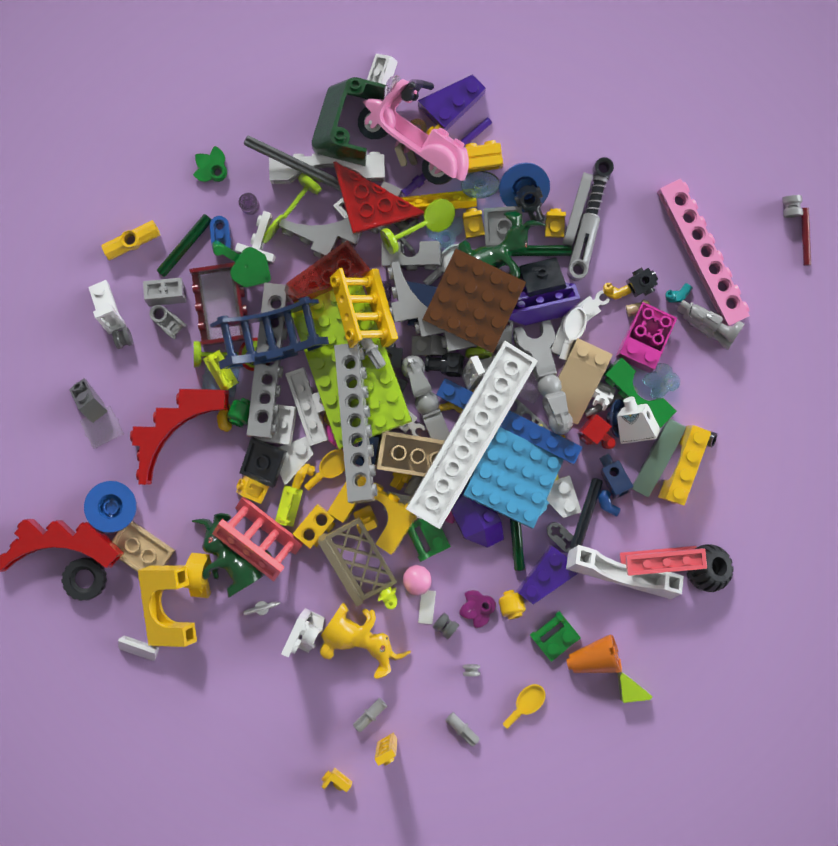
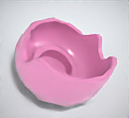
[403,565,432,596]

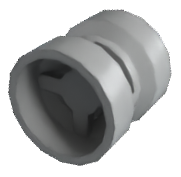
[782,195,803,218]

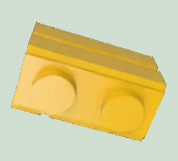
[465,140,503,173]

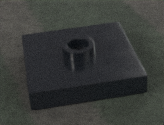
[519,257,566,297]
[239,437,287,488]

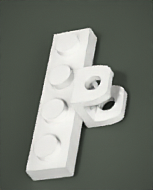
[285,367,328,446]

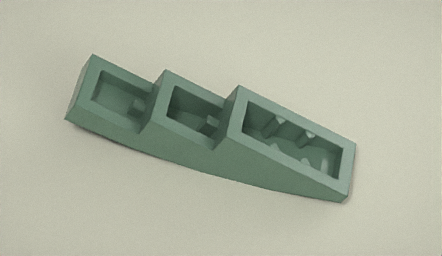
[633,418,686,497]

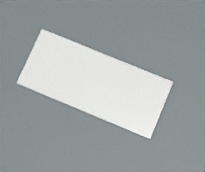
[418,590,436,624]

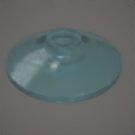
[461,171,499,198]

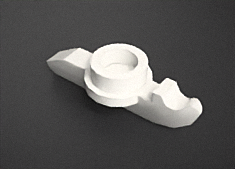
[243,601,280,615]

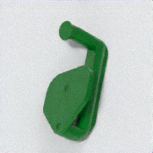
[212,241,271,287]

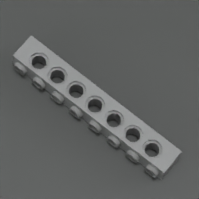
[247,283,292,439]
[334,344,377,504]

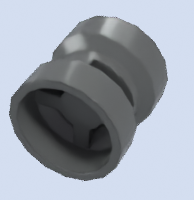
[433,612,459,639]

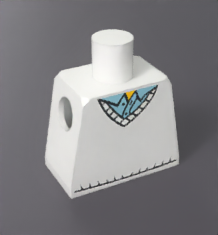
[617,397,660,444]

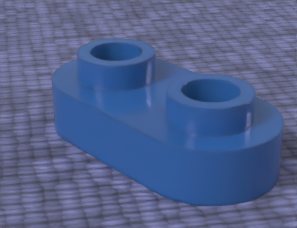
[210,216,232,255]

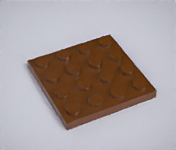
[422,249,526,353]

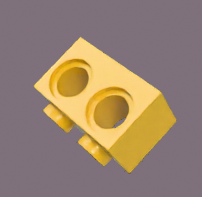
[293,504,336,549]

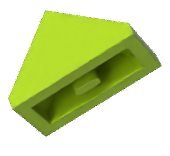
[617,672,653,703]

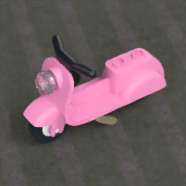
[358,75,469,185]

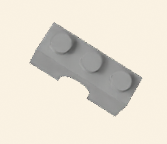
[382,241,442,271]

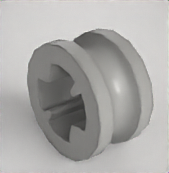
[463,664,480,676]

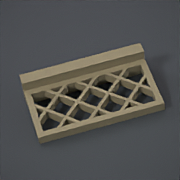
[318,517,397,607]

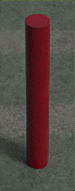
[801,208,811,266]

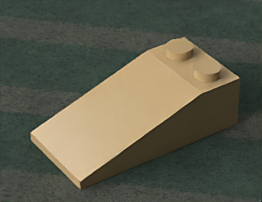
[543,338,613,425]
[375,431,445,477]

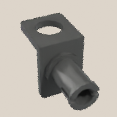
[394,219,419,255]

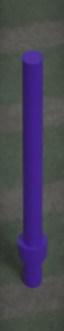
[402,117,492,197]

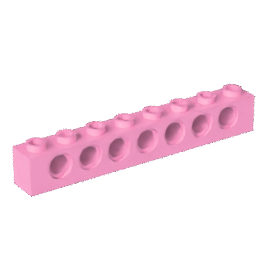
[657,178,750,326]

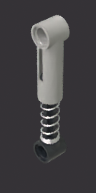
[567,157,614,281]

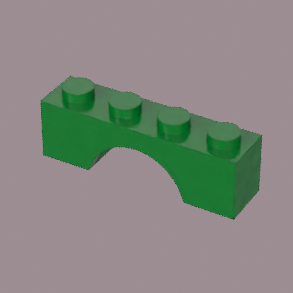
[603,358,677,428]

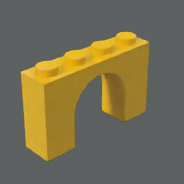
[658,425,711,506]
[327,477,417,555]
[138,565,197,647]

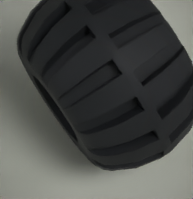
[686,544,734,592]

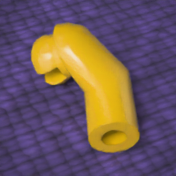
[603,283,632,300]
[216,405,232,432]
[292,464,316,489]

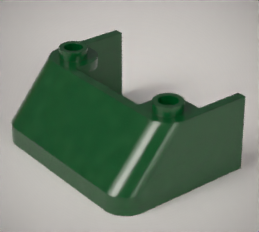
[312,77,386,166]

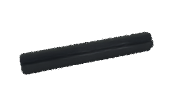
[570,478,603,549]

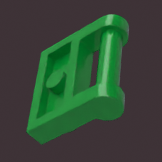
[408,518,451,562]
[530,611,581,662]

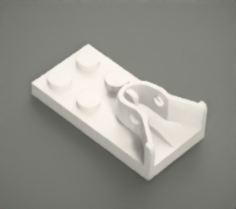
[281,608,325,657]

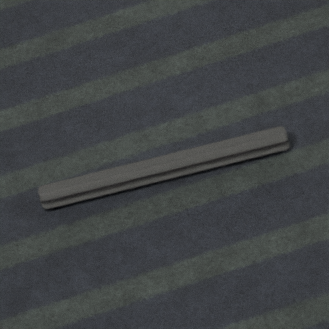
[244,136,341,191]

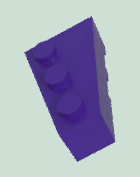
[418,74,486,131]
[516,545,578,605]

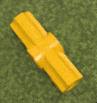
[101,220,161,261]

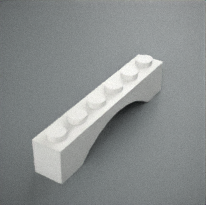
[269,152,385,184]
[566,545,684,599]

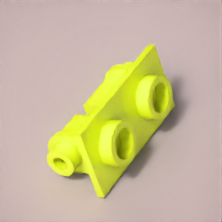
[203,350,239,390]
[275,485,303,527]
[378,586,397,609]

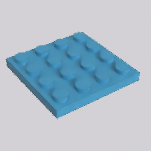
[463,427,564,529]

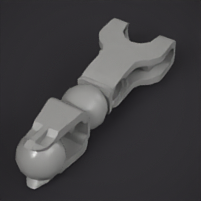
[513,320,573,435]
[401,355,450,441]

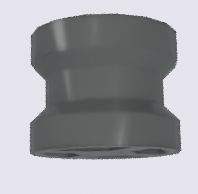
[112,327,133,349]

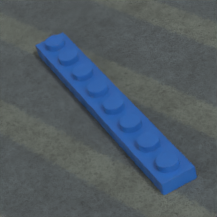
[436,378,583,465]

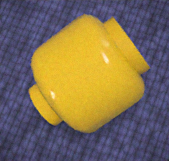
[498,590,526,620]

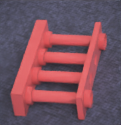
[212,497,304,581]
[620,546,707,576]

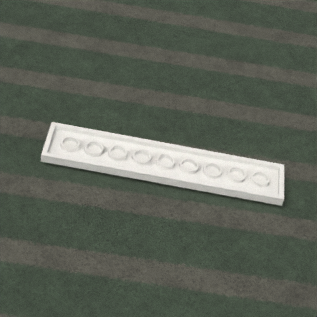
[406,341,537,529]

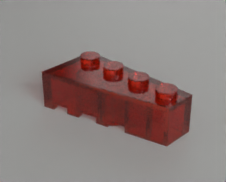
[284,240,371,303]

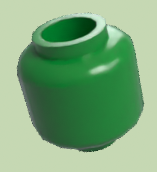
[227,398,251,428]

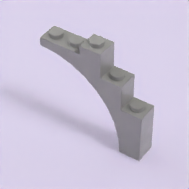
[279,181,402,260]
[388,261,476,352]

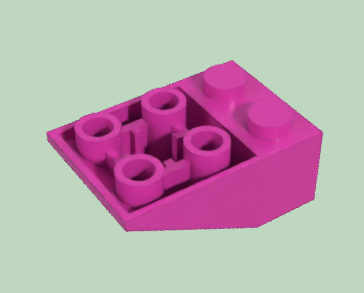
[616,302,677,373]

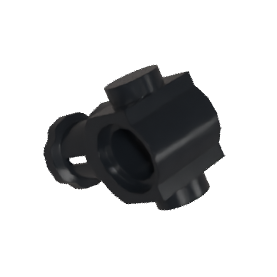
[514,185,547,223]
[425,353,464,377]

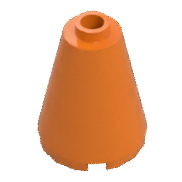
[566,634,622,673]

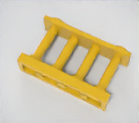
[330,268,398,348]

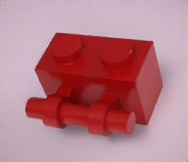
[578,414,616,449]

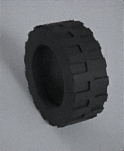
[61,557,107,601]

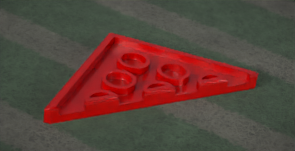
[333,161,424,234]

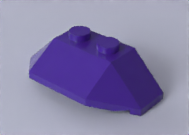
[509,282,580,326]
[451,477,504,548]

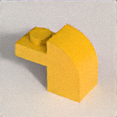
[184,553,211,598]

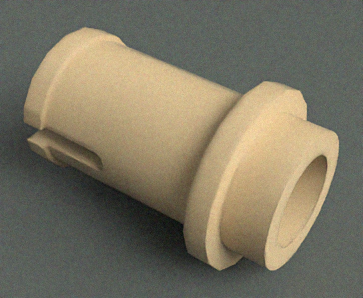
[626,299,650,317]

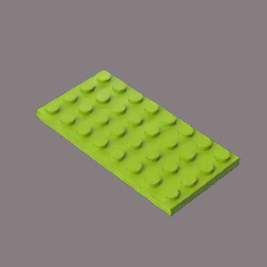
[292,285,412,449]

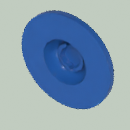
[499,162,550,212]
[84,481,137,533]

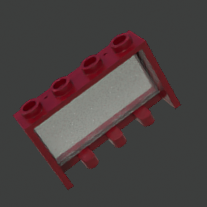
[189,262,251,347]

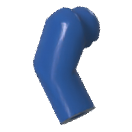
[598,490,621,517]

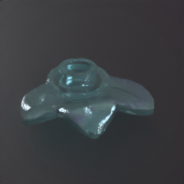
[425,216,463,248]
[643,363,680,398]

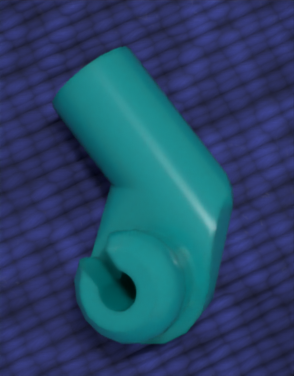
[665,283,693,303]

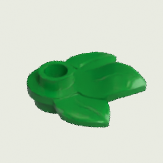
[193,146,227,182]

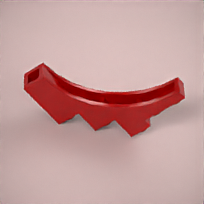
[130,389,229,485]
[0,519,124,572]

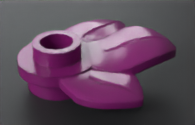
[459,590,496,628]

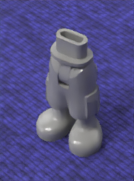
[677,300,744,350]

